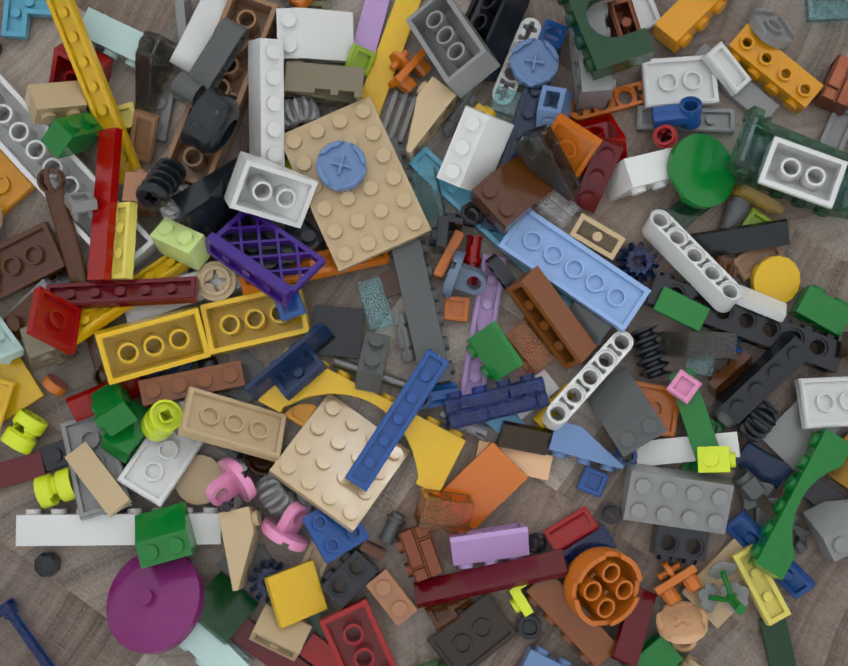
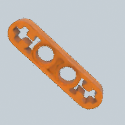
[569,81,644,122]

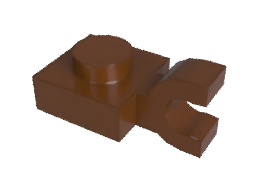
[424,597,473,632]

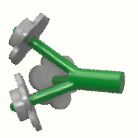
[698,561,750,615]

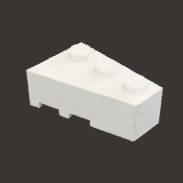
[606,147,673,202]

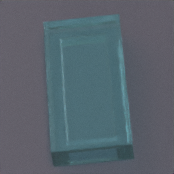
[410,167,446,220]

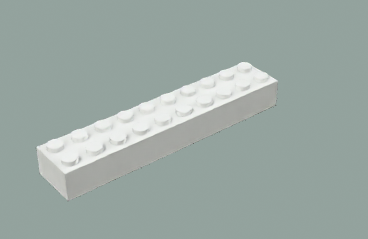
[0,72,158,272]

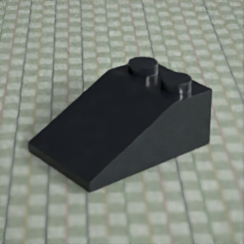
[172,158,240,238]

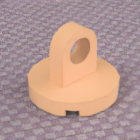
[656,601,708,652]

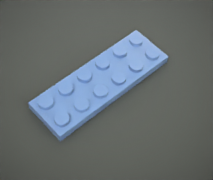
[497,210,651,333]

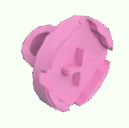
[205,456,257,506]
[260,501,309,552]

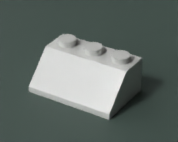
[436,105,514,191]
[757,136,848,209]

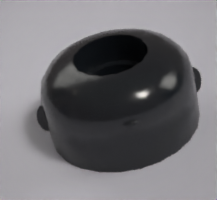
[181,87,240,155]

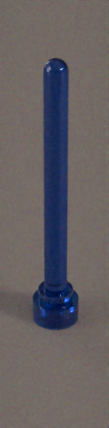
[0,597,55,666]

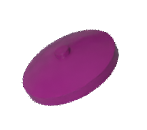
[106,555,204,655]

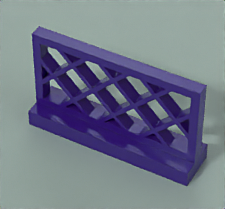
[205,211,326,308]

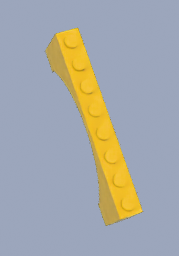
[258,347,466,495]

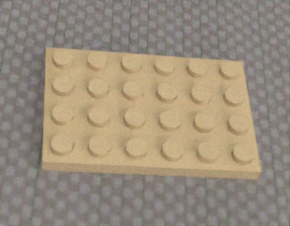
[284,96,431,273]

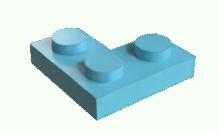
[1,0,53,40]

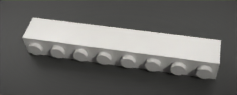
[16,507,224,546]

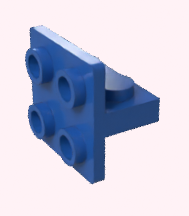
[302,508,369,563]

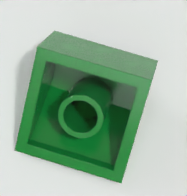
[465,321,524,383]
[135,501,198,569]

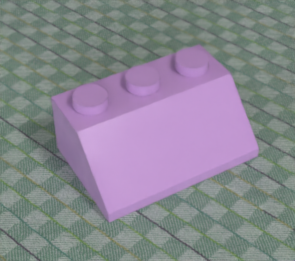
[449,522,529,569]

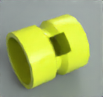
[140,399,182,442]
[0,408,49,455]
[33,467,76,509]

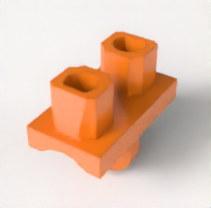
[387,48,432,94]
[654,561,702,607]

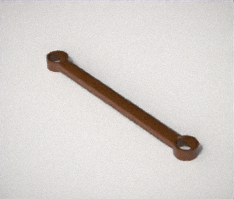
[36,168,107,386]

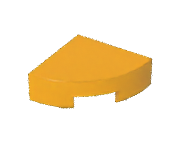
[285,404,318,427]

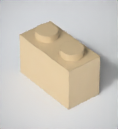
[25,80,87,125]
[569,213,626,260]
[249,604,312,662]

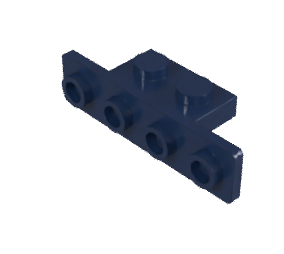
[244,322,333,401]

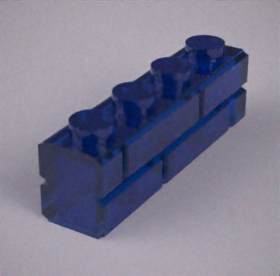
[441,373,550,430]

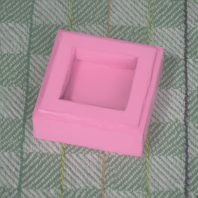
[666,369,702,405]

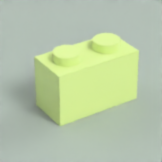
[150,217,211,271]

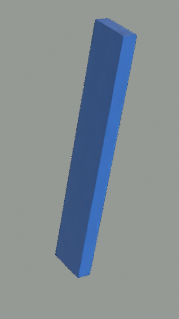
[345,348,450,492]

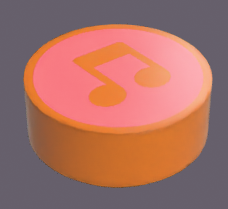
[42,374,68,397]

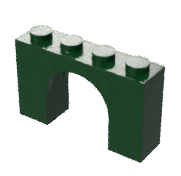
[557,0,655,80]

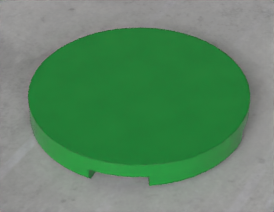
[667,134,735,209]

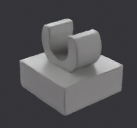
[63,190,98,222]

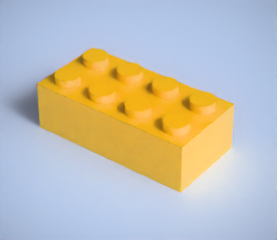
[200,284,311,357]
[93,305,211,385]

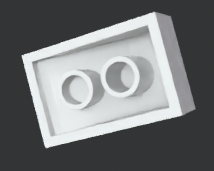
[276,8,354,65]
[224,151,318,229]

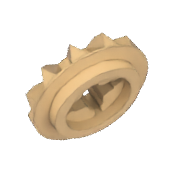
[196,261,237,301]

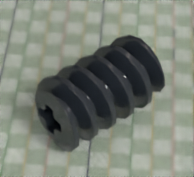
[136,158,187,212]
[630,325,672,380]

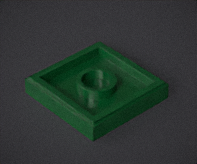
[198,571,259,645]

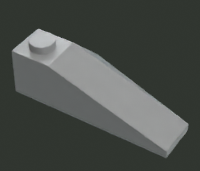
[801,498,848,562]

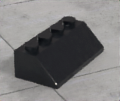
[466,0,530,82]

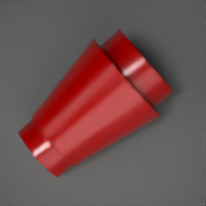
[652,124,678,149]

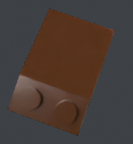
[470,150,559,235]

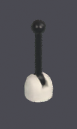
[221,495,243,512]

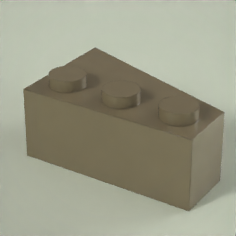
[284,59,365,108]
[20,326,79,372]

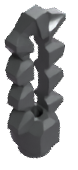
[731,468,812,554]

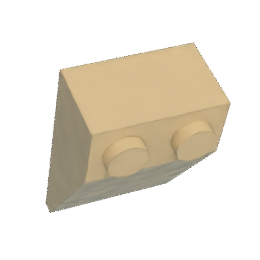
[406,76,457,163]
[218,506,264,591]

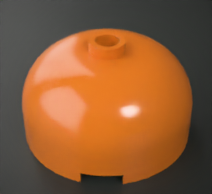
[563,546,642,627]

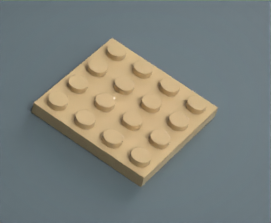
[269,394,410,533]

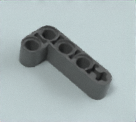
[170,17,249,109]

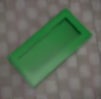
[652,286,710,332]

